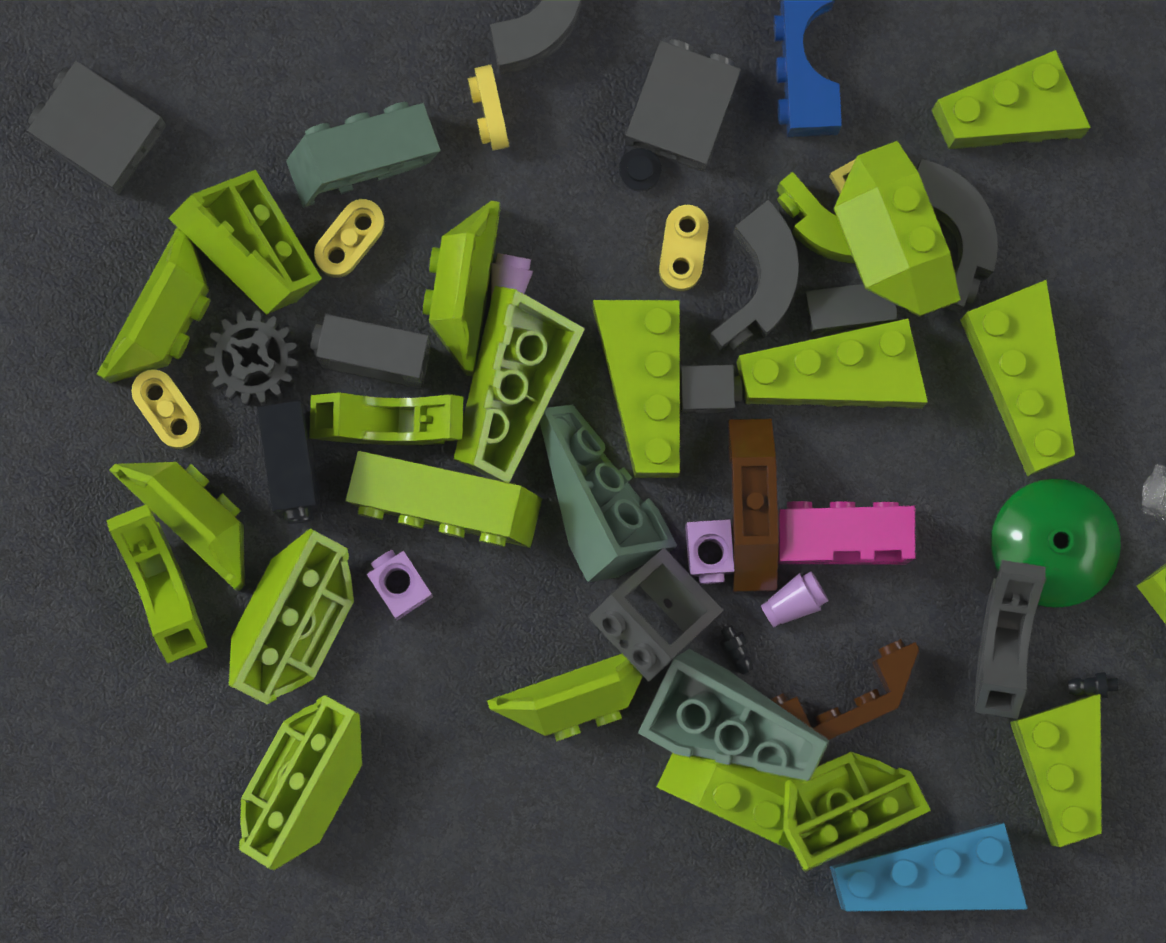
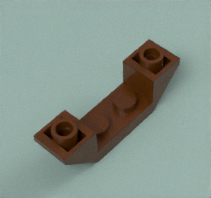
[728,419,779,592]
[770,638,919,740]

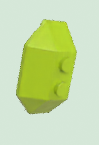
[834,141,961,317]
[422,201,501,376]
[97,227,210,383]
[109,462,245,591]
[229,529,354,704]
[487,654,643,742]
[239,695,362,870]
[784,752,931,871]
[656,753,795,853]

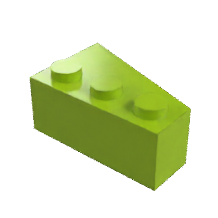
[932,50,1091,149]
[169,169,322,315]
[1010,694,1101,847]

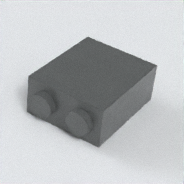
[625,39,741,173]
[27,61,166,195]

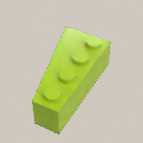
[592,300,680,478]

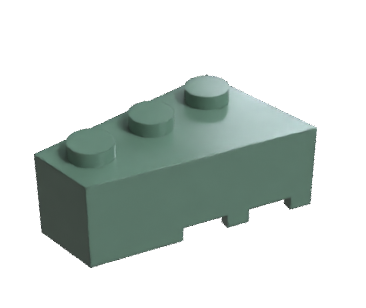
[286,102,441,208]

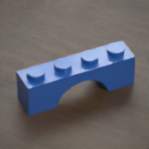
[774,0,842,137]

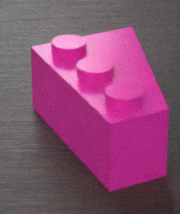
[778,501,915,565]

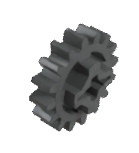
[204,311,299,406]

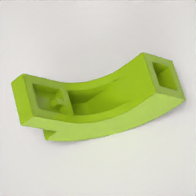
[777,172,855,263]
[309,392,463,445]
[106,504,208,664]

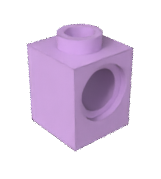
[685,519,734,584]
[367,550,433,620]

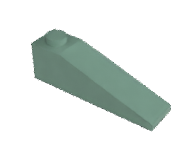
[540,405,677,582]
[638,649,829,781]

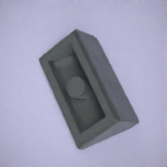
[805,284,898,334]

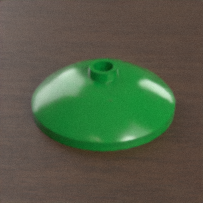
[991,479,1121,608]

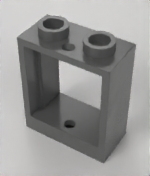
[311,314,432,389]
[588,548,724,681]

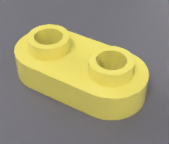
[468,64,509,151]
[314,199,385,277]
[659,205,709,291]
[131,369,201,449]

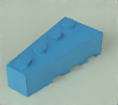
[830,823,1027,911]

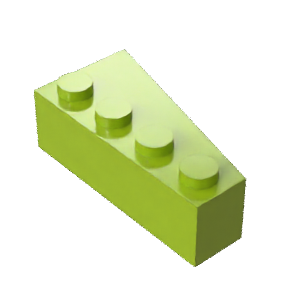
[960,280,1075,477]
[454,286,585,483]
[736,319,928,409]
[346,451,543,548]

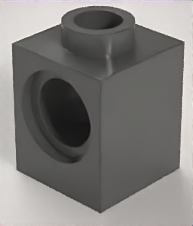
[680,365,742,414]

